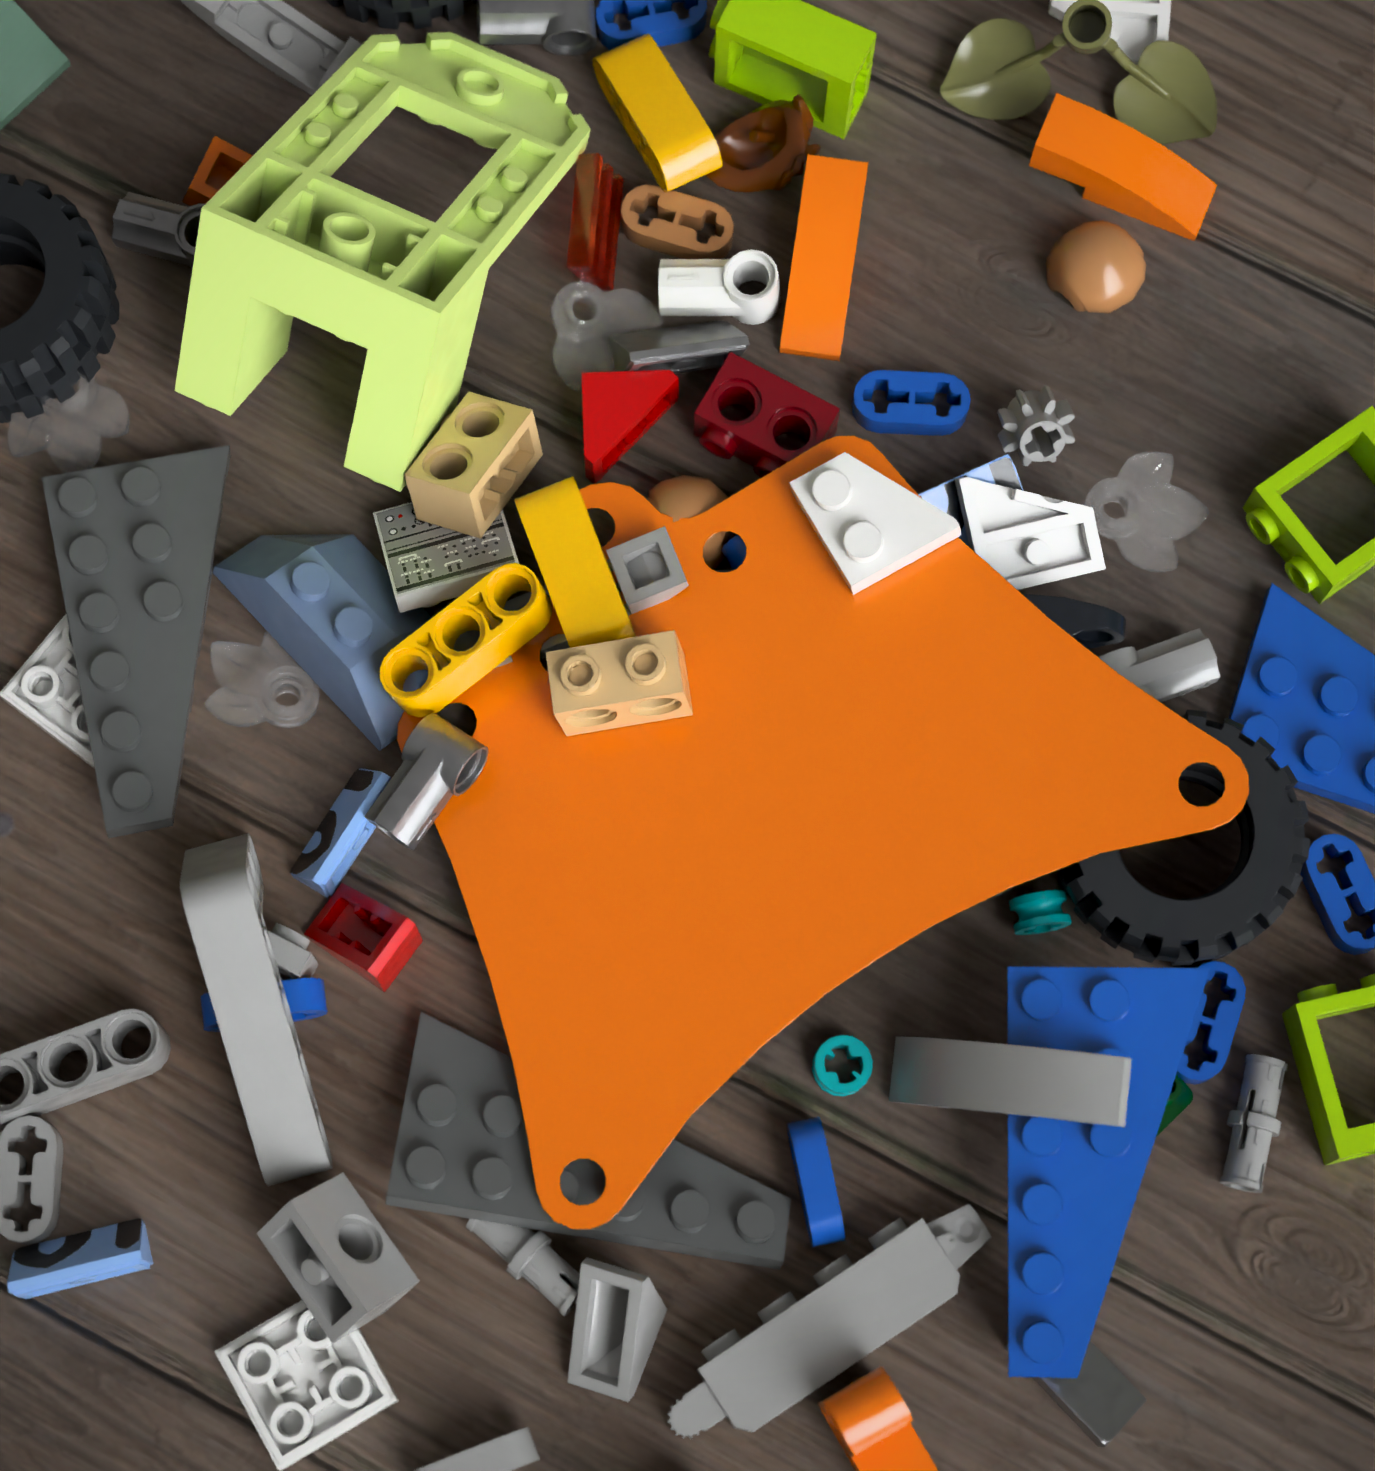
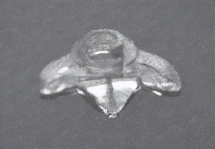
[550,282,663,391]
[8,371,130,473]
[1084,452,1209,572]
[205,630,320,728]

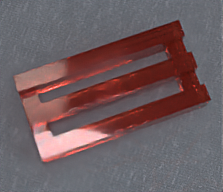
[567,153,624,292]

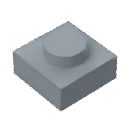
[267,923,319,979]

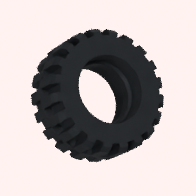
[0,174,120,423]
[1057,709,1310,966]

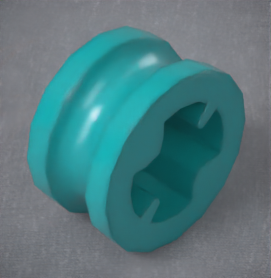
[1008,890,1072,935]
[811,1035,873,1097]

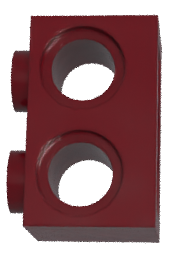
[694,352,840,478]

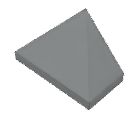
[567,1258,667,1402]

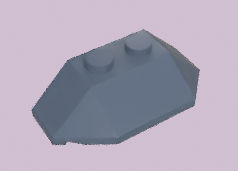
[213,534,432,751]

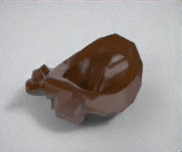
[706,94,821,193]

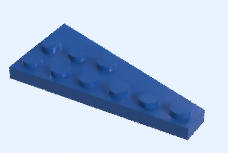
[1228,583,1375,814]
[1007,967,1211,1378]

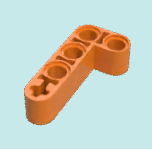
[818,1366,938,1471]

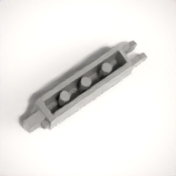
[667,1204,992,1439]

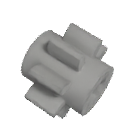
[997,385,1075,466]

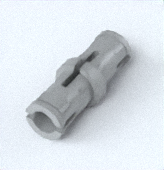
[1220,1054,1288,1193]
[466,1219,580,1316]

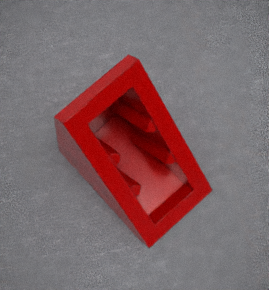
[581,370,679,484]
[303,883,423,993]

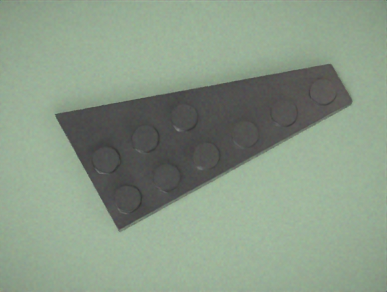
[42,445,231,838]
[385,1012,791,1270]

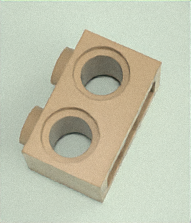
[404,391,543,539]
[546,630,693,736]

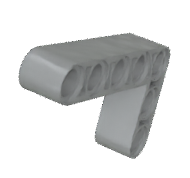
[180,833,333,1186]
[0,1009,171,1130]

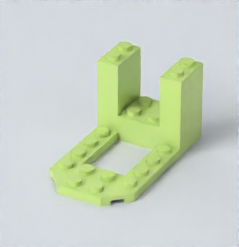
[175,32,591,492]

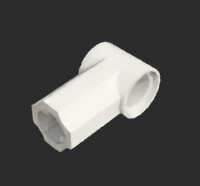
[658,249,781,325]

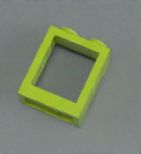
[709,0,877,139]
[1243,406,1375,604]
[1282,974,1375,1166]

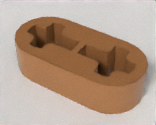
[621,184,734,259]

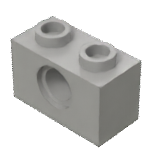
[256,1172,420,1344]

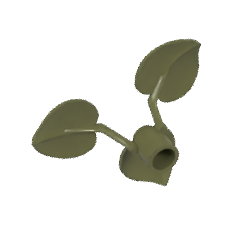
[940,0,1217,145]

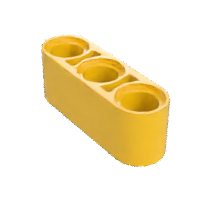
[592,34,722,193]
[514,476,636,648]
[380,563,552,717]

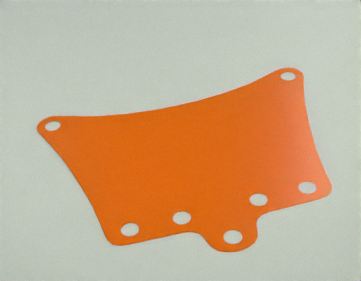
[397,436,1249,1229]

